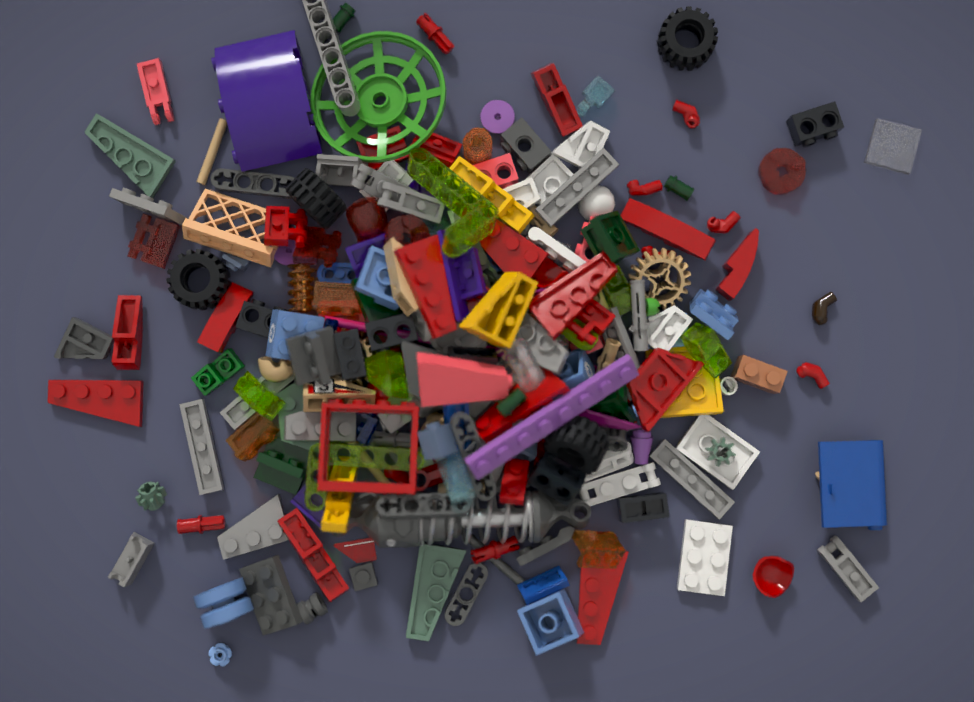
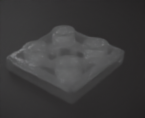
[864,118,922,175]

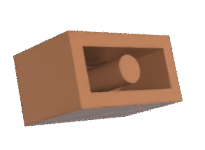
[730,355,788,394]

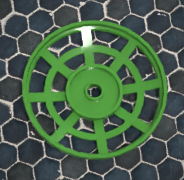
[310,31,447,163]

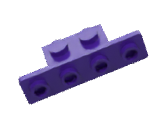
[437,230,487,323]

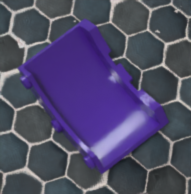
[211,30,322,172]

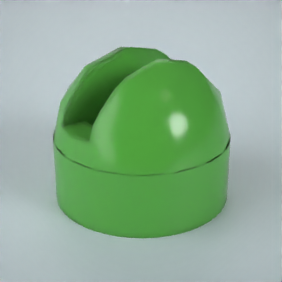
[645,298,660,317]

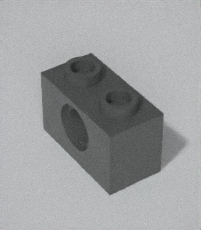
[500,117,552,174]

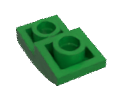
[191,348,245,396]

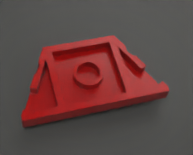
[626,348,704,432]

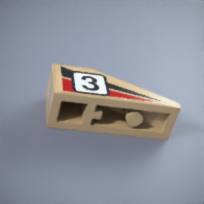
[303,376,375,412]

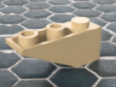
[383,237,419,317]

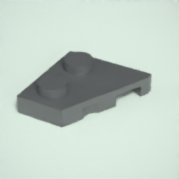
[54,317,114,359]

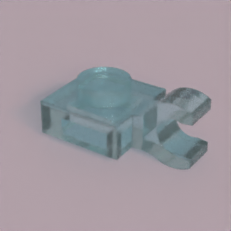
[576,75,615,117]

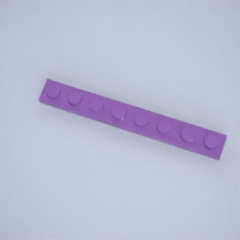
[464,354,639,480]

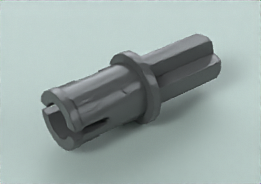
[373,430,420,449]

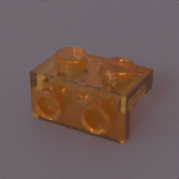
[312,281,360,316]
[226,409,280,462]
[572,530,626,569]

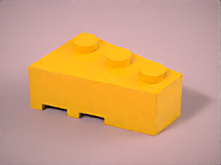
[458,272,538,348]

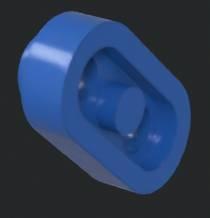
[317,262,354,287]

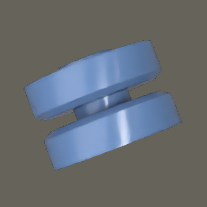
[193,577,254,629]

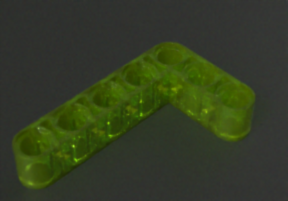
[407,148,499,258]
[305,442,426,512]

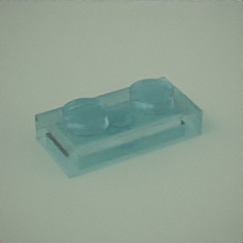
[436,451,475,506]

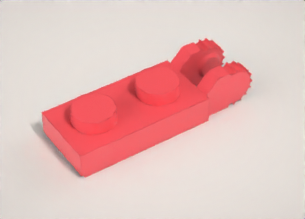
[137,58,174,125]

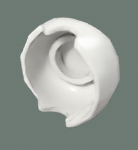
[578,185,615,220]

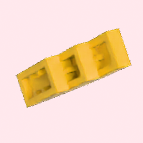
[445,156,535,234]
[321,456,360,533]

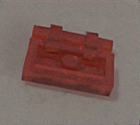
[127,213,180,269]
[293,226,342,268]

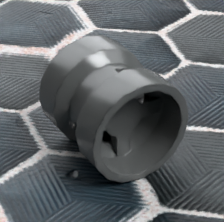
[296,592,328,625]

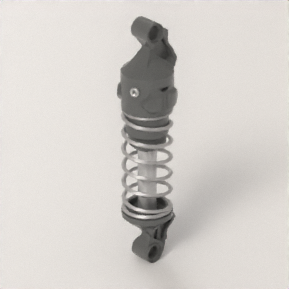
[330,490,591,548]

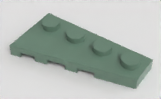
[84,113,176,198]
[406,543,467,641]

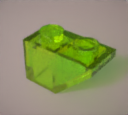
[602,264,639,317]
[680,322,732,378]
[365,350,409,399]
[233,371,286,421]

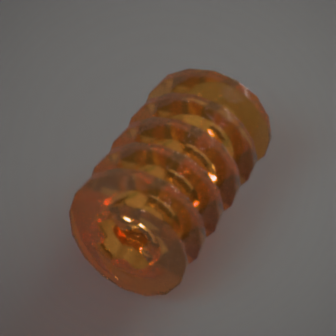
[463,127,492,165]
[287,264,317,313]

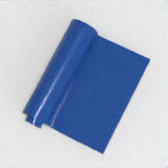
[818,440,887,530]

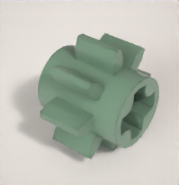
[705,437,736,466]
[135,482,167,511]

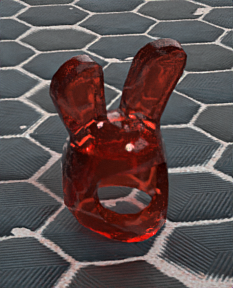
[346,197,404,246]

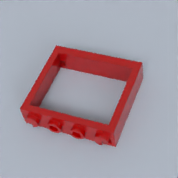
[317,399,420,494]

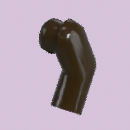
[812,291,837,325]

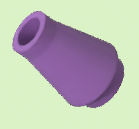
[630,429,653,464]

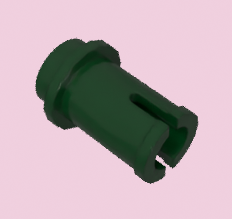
[333,3,356,33]
[663,175,694,201]
[496,387,528,418]

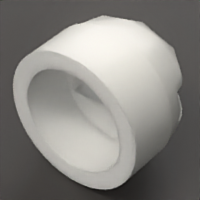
[720,376,738,396]

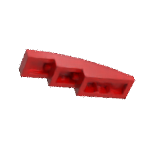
[621,198,716,261]
[277,508,349,603]

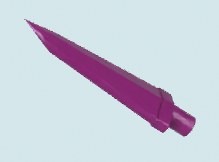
[579,409,642,430]

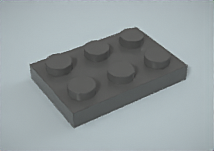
[239,555,303,636]

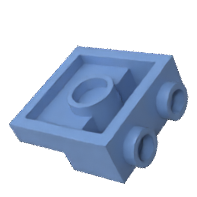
[354,246,399,311]
[689,289,739,340]

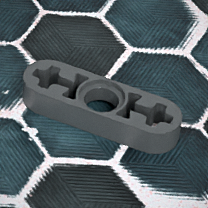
[445,562,488,626]

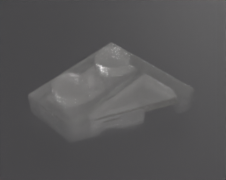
[497,338,545,392]

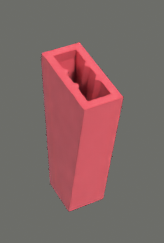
[416,352,513,407]

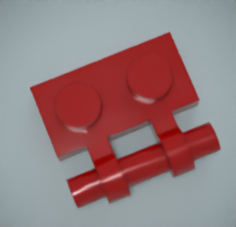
[264,206,308,248]
[565,299,616,346]

